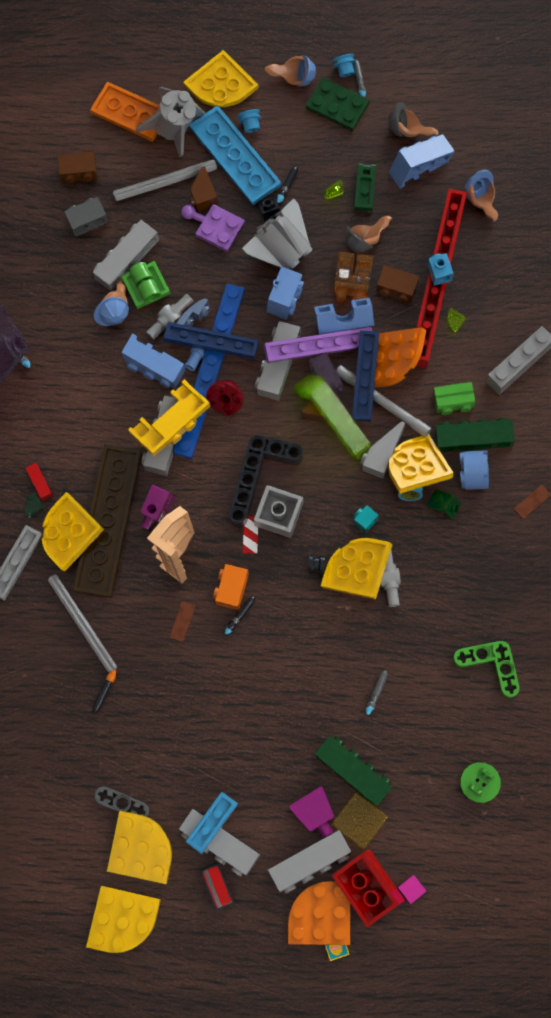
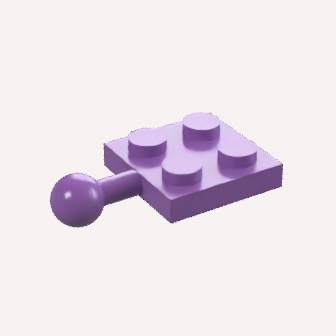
[181,204,245,253]

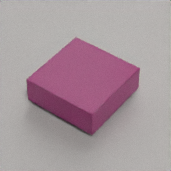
[398,875,426,904]

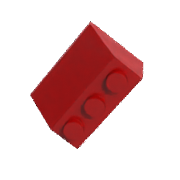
[332,849,405,927]

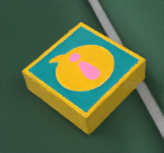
[325,945,349,961]

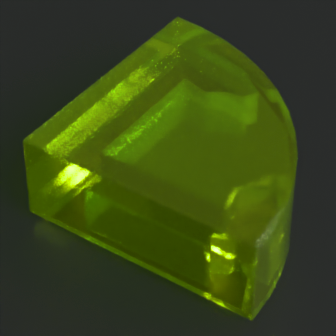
[324,180,344,199]
[447,308,467,334]

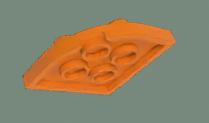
[375,327,426,388]
[288,881,350,945]

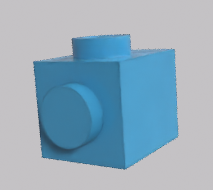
[428,253,453,286]

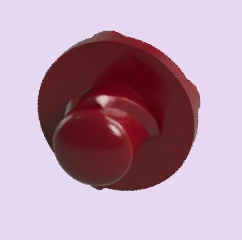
[206,380,244,416]

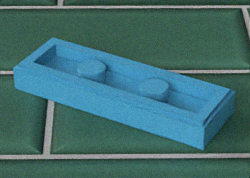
[185,792,238,854]

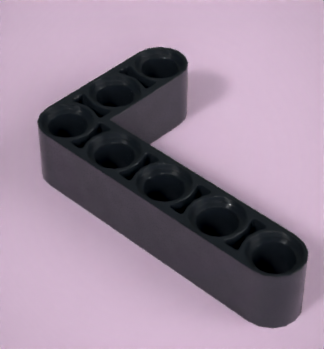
[229,435,303,528]

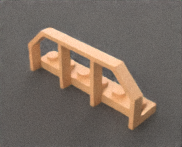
[147,506,195,584]

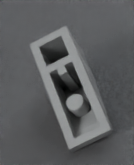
[360,421,405,479]

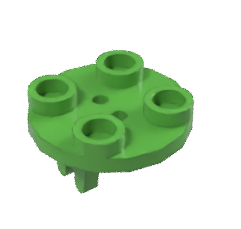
[460,762,501,803]

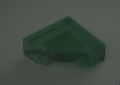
[25,492,45,519]

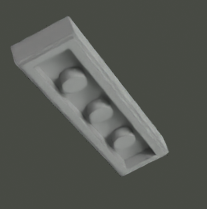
[0,525,43,601]

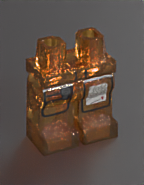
[334,252,374,302]

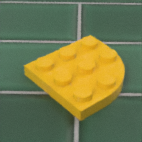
[183,50,259,107]
[389,434,453,494]
[42,492,104,572]
[321,538,392,599]
[107,811,172,884]
[86,886,161,953]

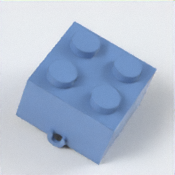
[266,266,304,320]

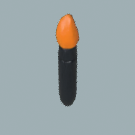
[93,669,116,713]

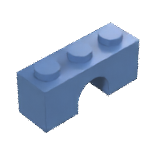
[314,298,374,335]

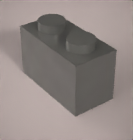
[64,197,109,237]

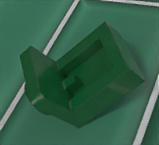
[427,489,461,520]

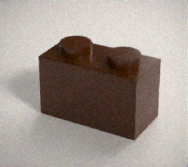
[58,151,98,184]
[377,265,419,303]

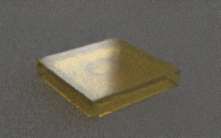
[332,792,388,849]

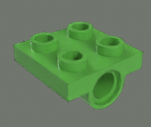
[121,261,170,309]

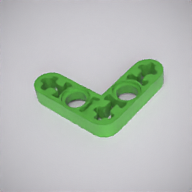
[453,641,519,698]

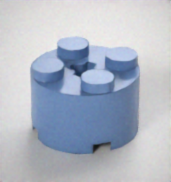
[460,450,489,490]

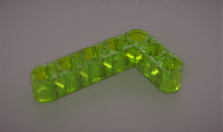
[293,374,372,460]

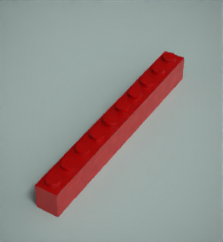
[415,189,467,369]

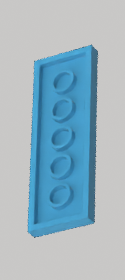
[189,105,282,206]

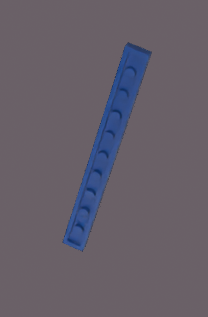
[173,283,245,459]

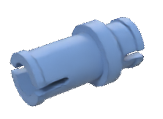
[184,347,205,372]

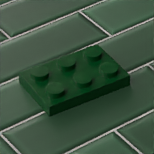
[306,77,370,132]

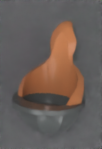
[388,102,439,138]
[345,216,392,253]

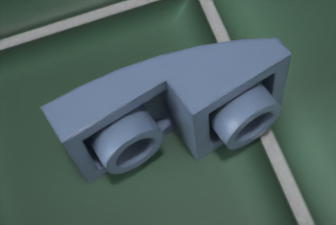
[176,298,210,327]

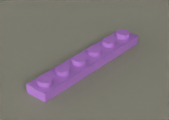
[263,327,372,363]

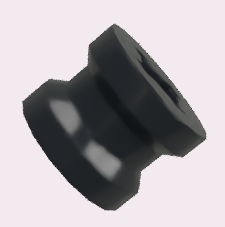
[308,554,325,575]

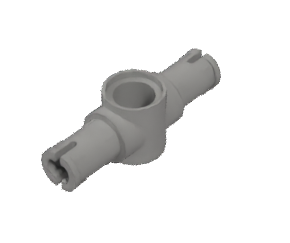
[146,294,194,340]
[381,550,401,607]

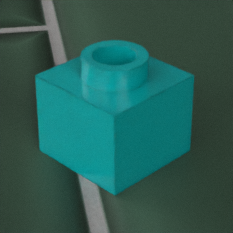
[354,505,378,534]

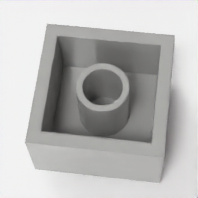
[254,485,304,538]

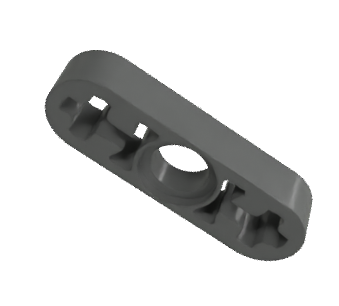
[95,786,150,817]

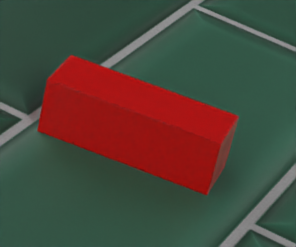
[26,463,53,501]

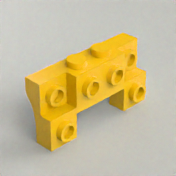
[128,379,210,457]

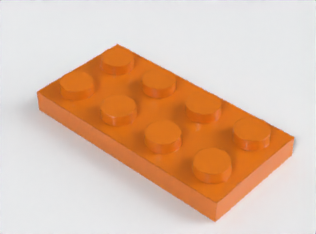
[90,82,159,142]

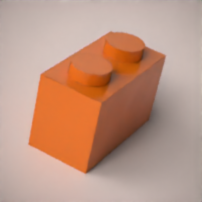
[213,564,249,610]

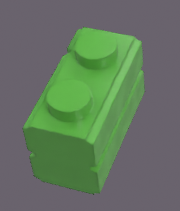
[433,382,475,415]

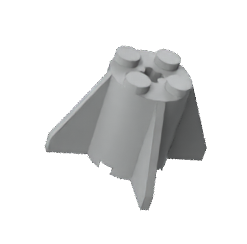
[136,87,205,157]
[241,199,312,269]

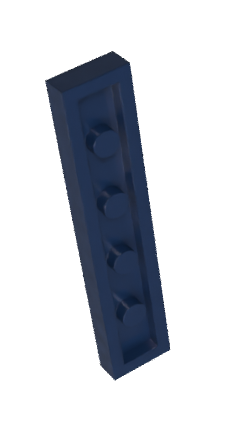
[163,322,259,360]
[352,330,379,422]

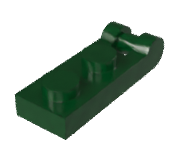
[354,163,376,211]

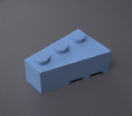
[389,134,454,189]
[122,333,185,389]

